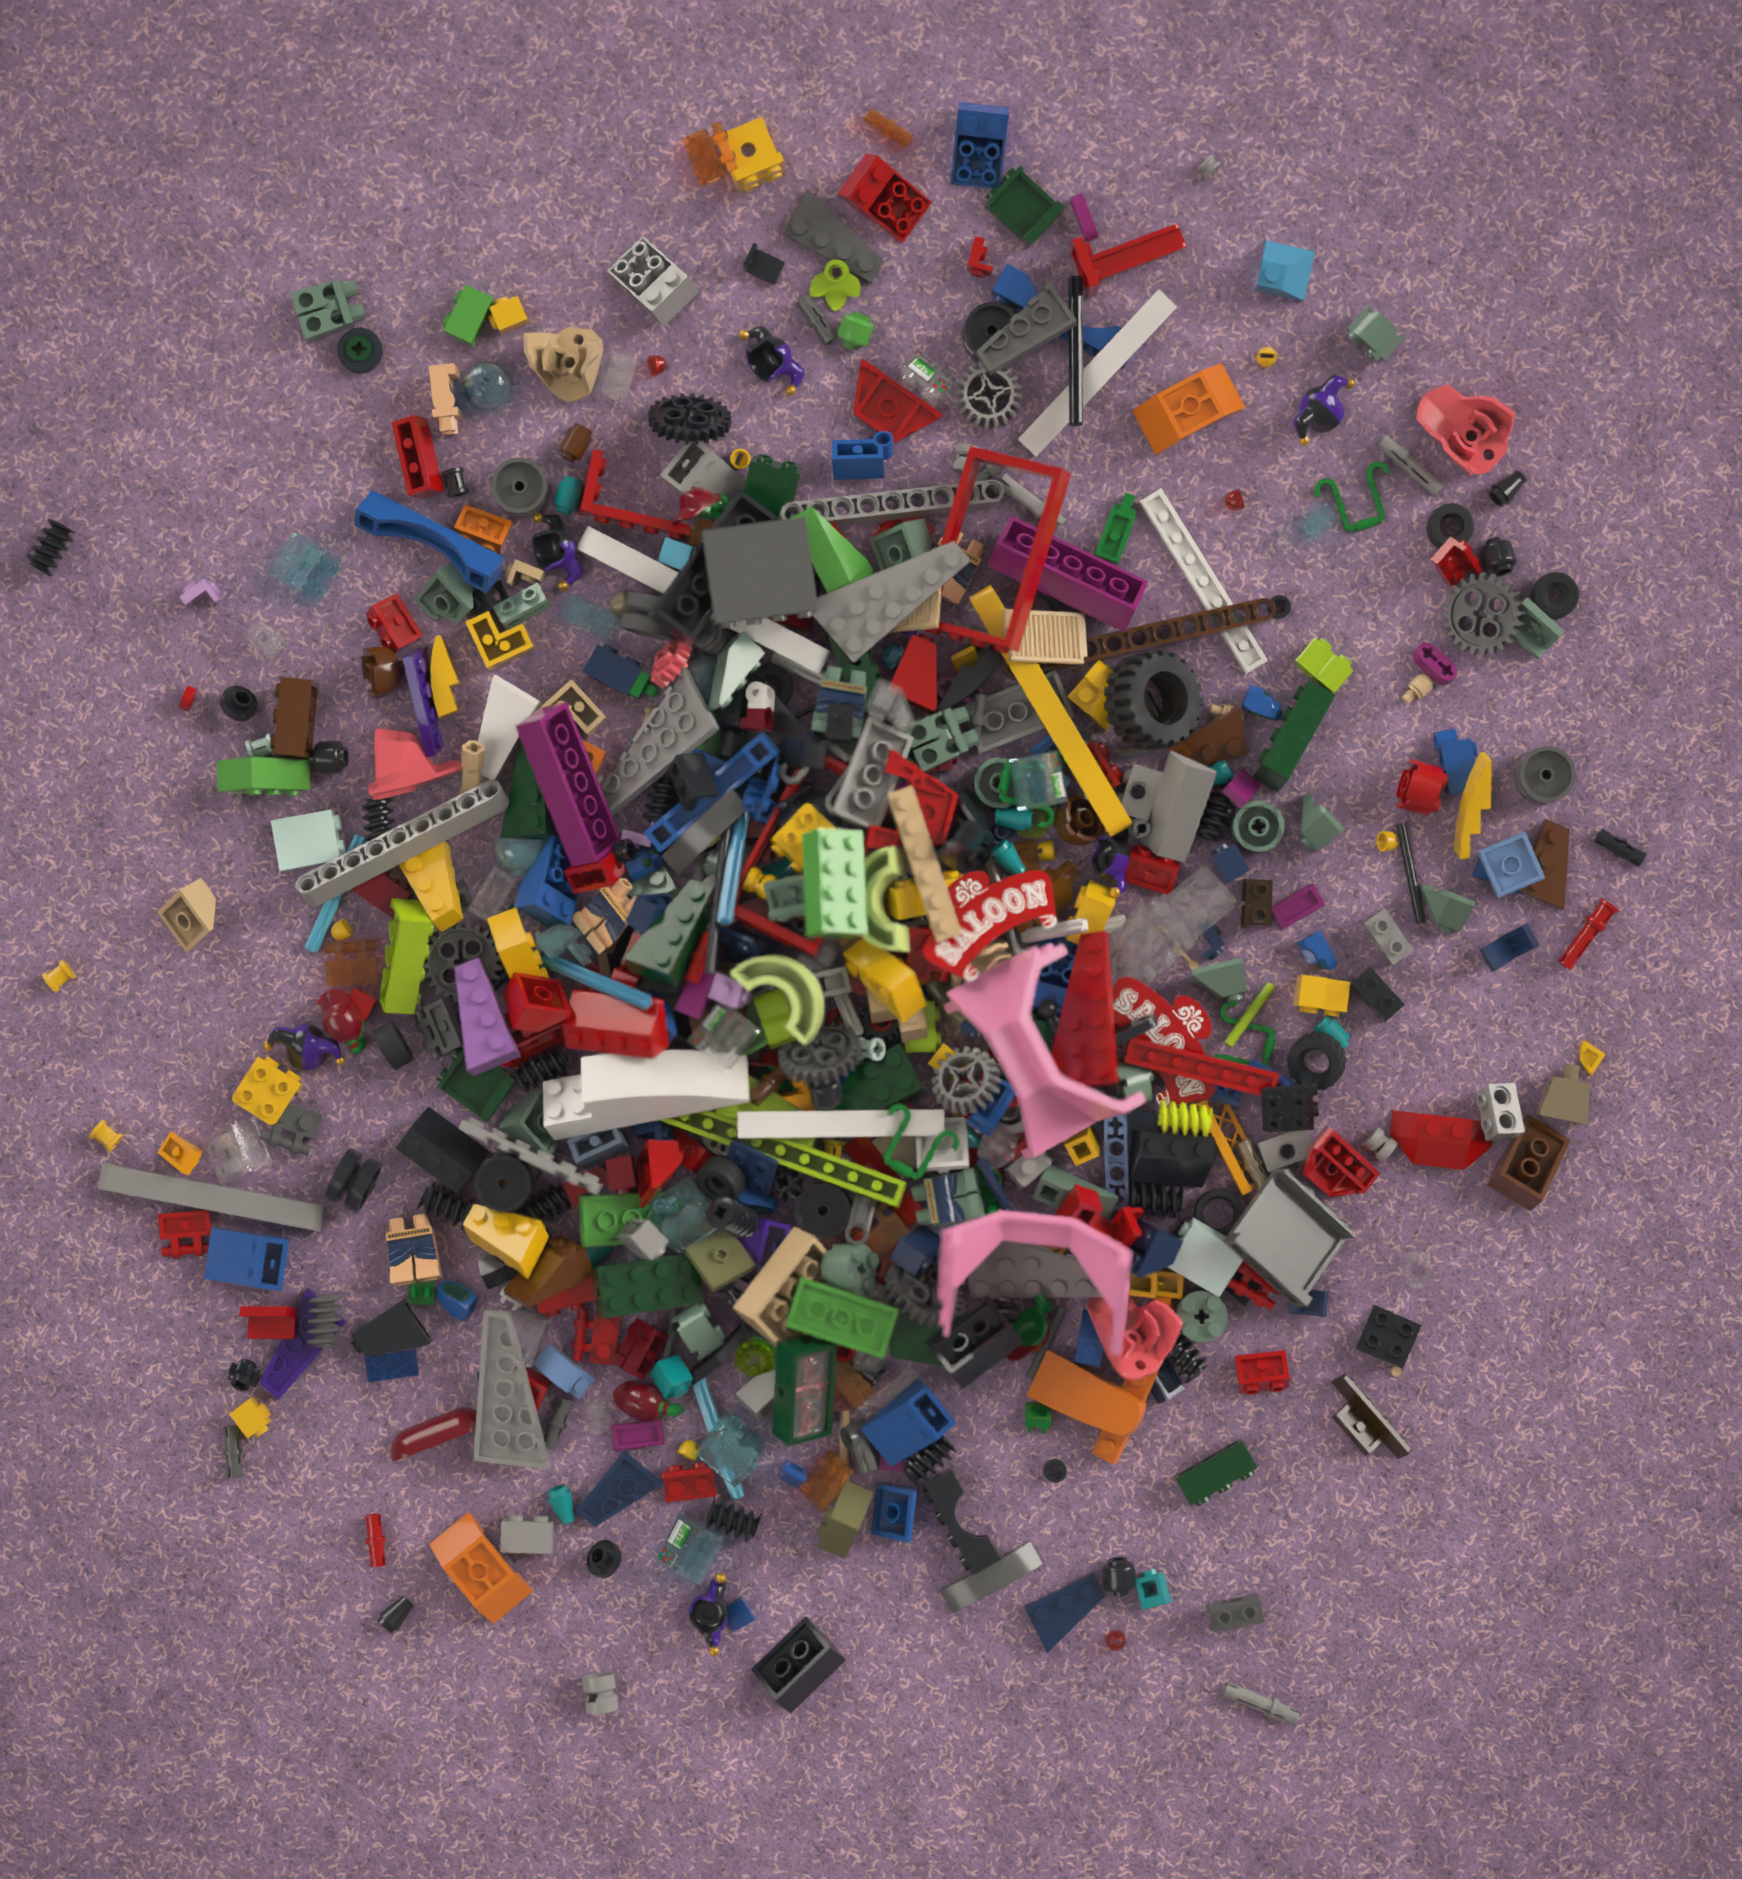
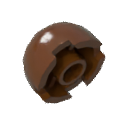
[361,647,405,698]
[1054,793,1105,846]

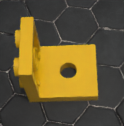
[715,117,785,194]

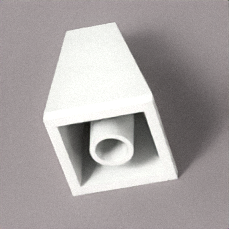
[478,675,542,782]

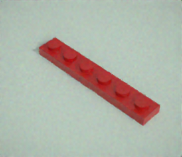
[1123,1038,1279,1096]

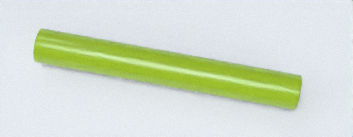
[1223,982,1275,1048]

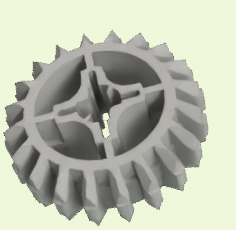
[954,362,1023,430]
[931,1046,1001,1116]

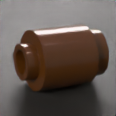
[558,423,593,463]

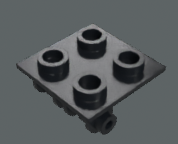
[1355,1305,1422,1369]

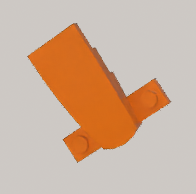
[1026,1350,1159,1465]

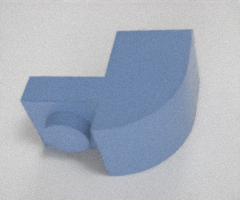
[533,1343,595,1399]

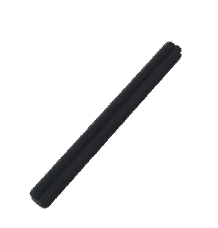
[1068,275,1083,427]

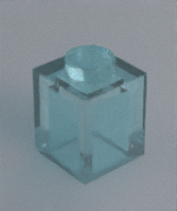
[1296,501,1337,544]

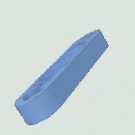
[1104,1113,1130,1210]

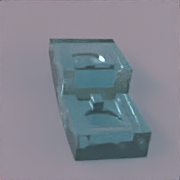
[558,593,618,640]

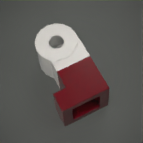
[740,681,775,732]

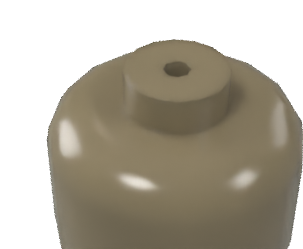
[609,590,634,618]

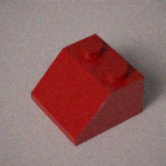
[503,972,572,1033]
[635,1140,683,1208]

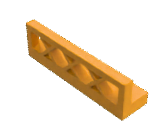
[1195,1090,1256,1195]

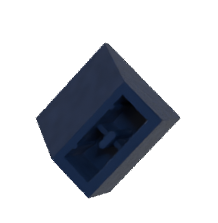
[1127,1218,1184,1278]

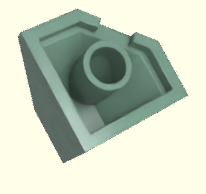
[413,562,473,623]
[1299,793,1345,852]
[1419,884,1476,935]
[498,1087,560,1155]

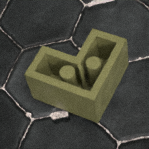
[816,1480,873,1559]

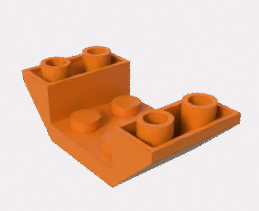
[1132,363,1246,455]
[429,1512,533,1624]

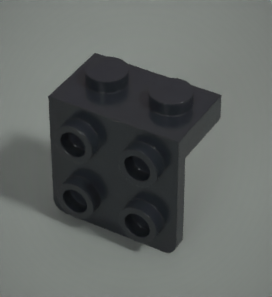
[1261,1070,1319,1132]

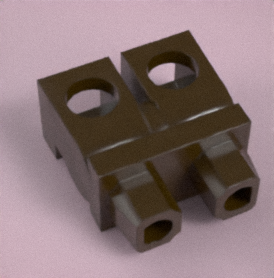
[1240,879,1273,929]

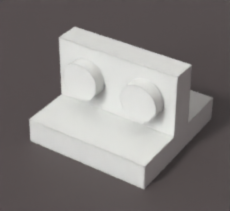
[916,1117,969,1176]

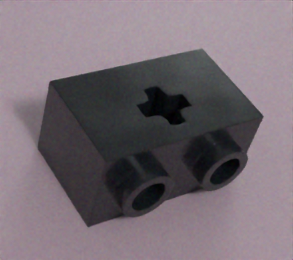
[1350,967,1405,1022]

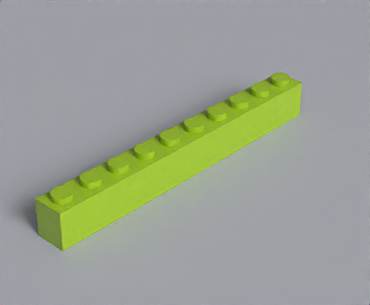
[660,1110,907,1208]

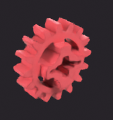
[650,637,693,688]

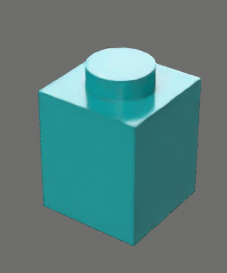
[650,1354,693,1400]

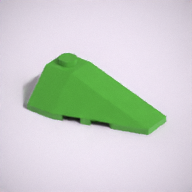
[790,507,874,594]

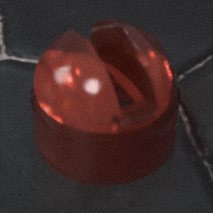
[647,355,666,376]
[1225,489,1245,511]
[1105,1630,1126,1651]

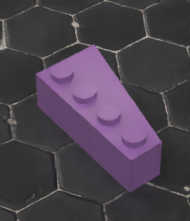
[455,958,521,1077]

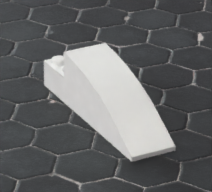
[543,1050,750,1140]

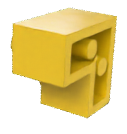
[466,611,536,671]
[1066,879,1116,944]
[1293,975,1351,1017]

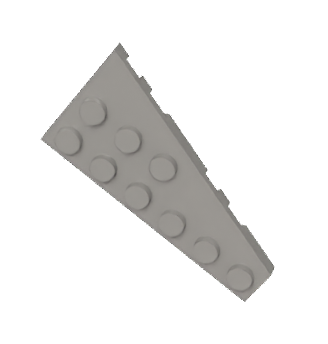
[812,541,971,663]
[600,667,719,816]
[458,1117,604,1195]
[968,1240,1103,1298]
[473,1309,551,1470]

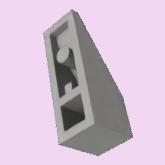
[736,1370,775,1423]

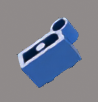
[832,431,894,480]
[1433,728,1478,795]

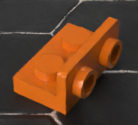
[453,504,512,556]

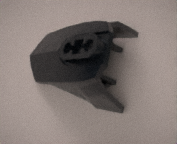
[934,789,995,872]

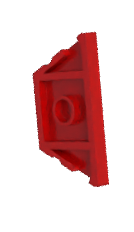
[853,359,943,444]

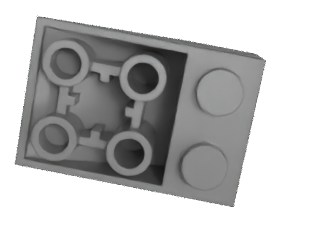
[607,236,700,327]
[660,441,746,522]

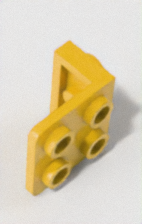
[770,803,836,875]
[232,1056,304,1125]

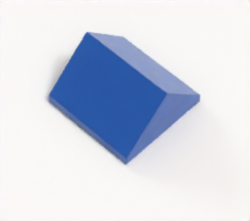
[871,1483,917,1543]

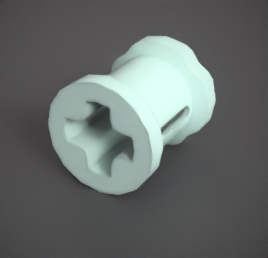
[245,733,275,757]
[858,1037,886,1061]

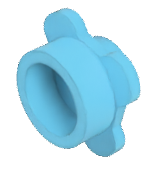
[881,644,904,669]

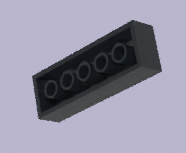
[647,489,781,646]

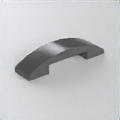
[661,788,746,875]
[941,1541,1042,1613]

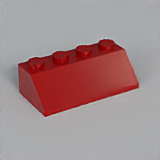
[563,989,669,1059]

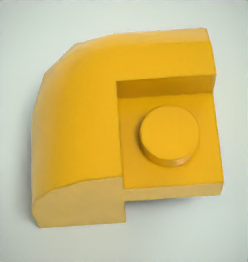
[1067,660,1114,732]

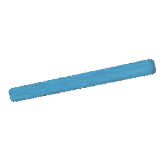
[717,788,750,925]
[541,952,652,1010]

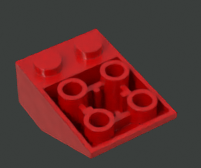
[837,154,932,243]

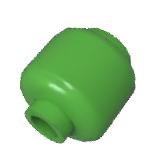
[837,311,874,351]

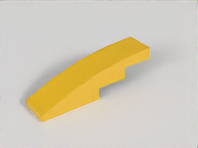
[1454,752,1492,859]

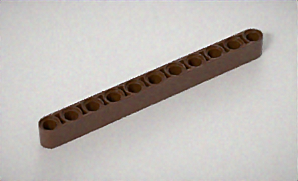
[1003,598,1276,680]

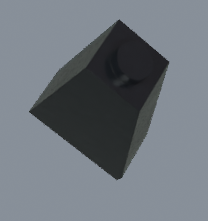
[351,1299,433,1356]

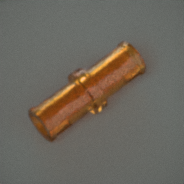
[863,108,914,149]

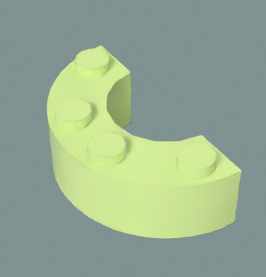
[862,846,910,952]
[730,955,825,1045]

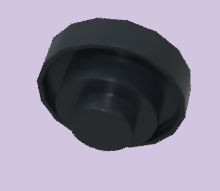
[220,685,258,722]
[586,1540,622,1579]

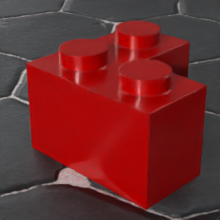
[1054,1184,1112,1239]

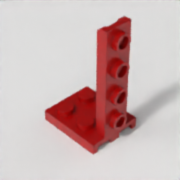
[1069,223,1187,299]
[578,449,691,541]

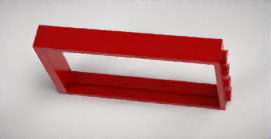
[925,446,1071,654]
[733,751,898,959]

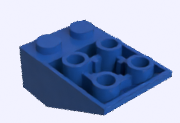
[950,102,1009,189]
[515,835,579,928]
[1030,937,1078,1018]
[204,1227,289,1291]
[860,1379,957,1466]

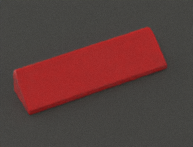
[844,1136,924,1228]

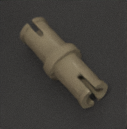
[1235,1138,1268,1191]

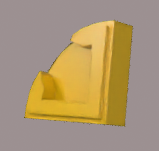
[1579,1040,1606,1076]

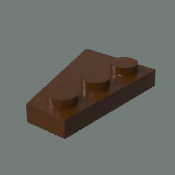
[1168,705,1247,764]
[1517,819,1570,910]

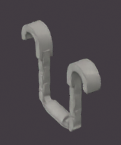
[780,739,852,816]

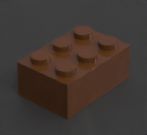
[270,677,319,760]

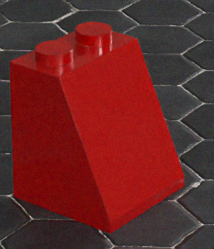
[888,633,937,715]

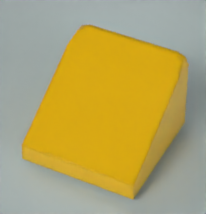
[950,646,978,674]

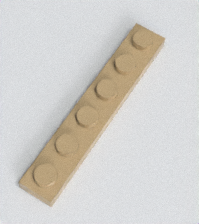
[887,786,962,942]

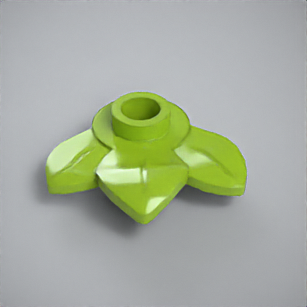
[810,260,861,311]

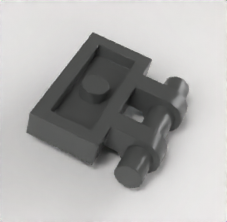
[414,997,464,1060]
[259,1103,322,1156]

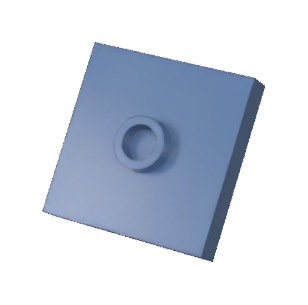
[1477,831,1545,899]

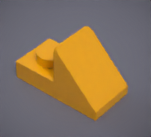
[778,1078,816,1111]
[157,1131,203,1176]

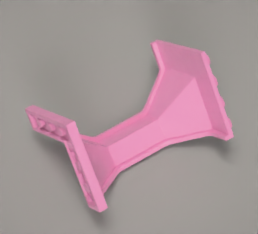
[943,943,1146,1160]
[938,1211,1131,1355]

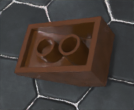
[1487,1114,1571,1211]
[504,1236,594,1308]

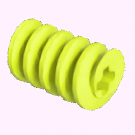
[1157,1100,1212,1138]

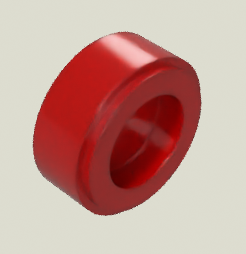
[179,685,197,712]

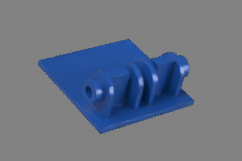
[742,754,781,821]

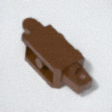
[1014,860,1080,933]

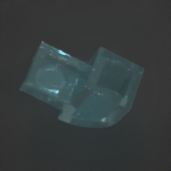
[534,925,592,968]

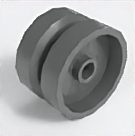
[491,458,550,518]
[620,592,675,641]
[1514,746,1576,805]

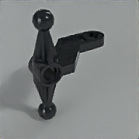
[1038,999,1158,1089]
[689,1281,773,1385]

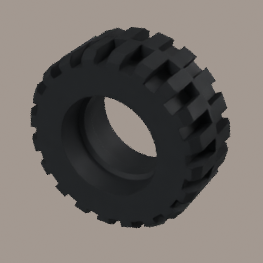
[1103,650,1203,750]

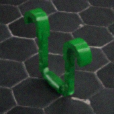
[1314,462,1390,533]
[998,751,1064,828]
[1212,1001,1276,1066]
[883,1104,959,1180]

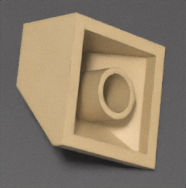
[157,878,216,953]

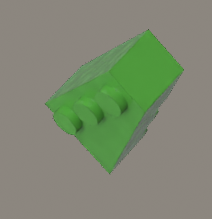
[217,757,310,796]

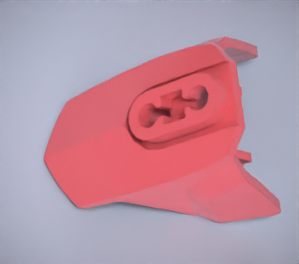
[1416,385,1515,476]
[367,728,463,800]
[1086,1295,1183,1381]

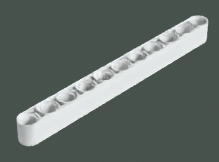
[576,526,830,674]

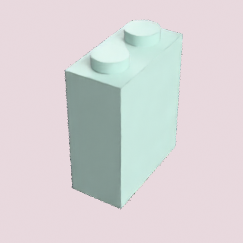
[271,810,346,872]
[1168,1217,1243,1297]

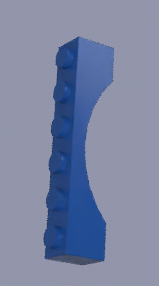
[992,264,1130,369]
[354,490,504,593]
[644,732,780,852]

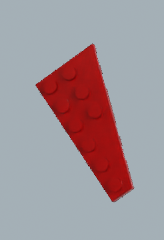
[1051,931,1118,1088]

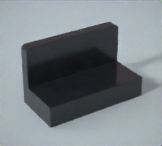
[668,753,719,812]

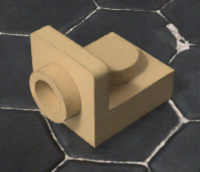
[504,559,546,587]

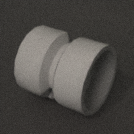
[581,1672,619,1714]

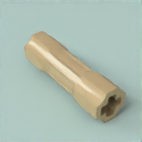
[459,741,485,795]

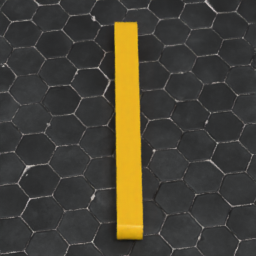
[969,585,1133,837]

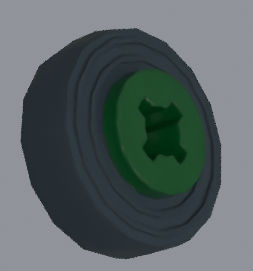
[337,327,383,374]

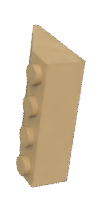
[733,1227,828,1347]

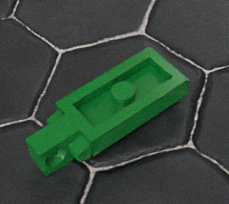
[1094,493,1136,565]

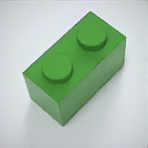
[442,285,495,347]

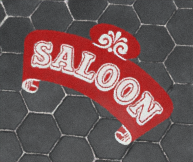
[923,870,1057,981]
[1112,976,1215,1107]

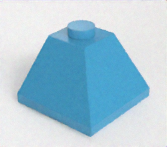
[1254,240,1315,301]

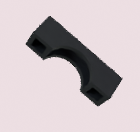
[922,1467,1001,1575]

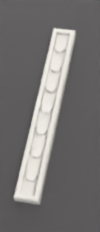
[1018,290,1177,457]
[1139,488,1268,674]
[737,1109,944,1138]

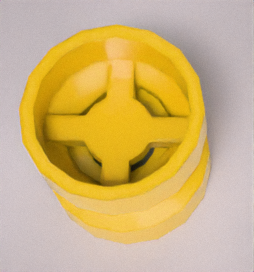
[743,867,777,901]

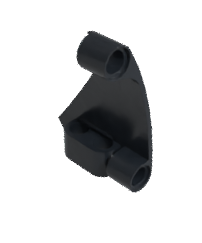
[716,671,828,769]

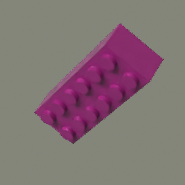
[986,516,1149,632]
[515,702,622,867]

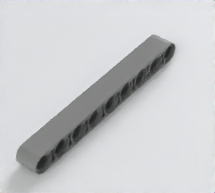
[778,480,1004,526]
[295,780,509,907]
[97,1163,325,1231]

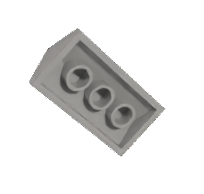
[961,670,1075,754]
[831,717,914,830]
[1140,751,1217,862]

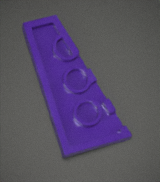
[403,647,443,757]
[259,1288,347,1400]

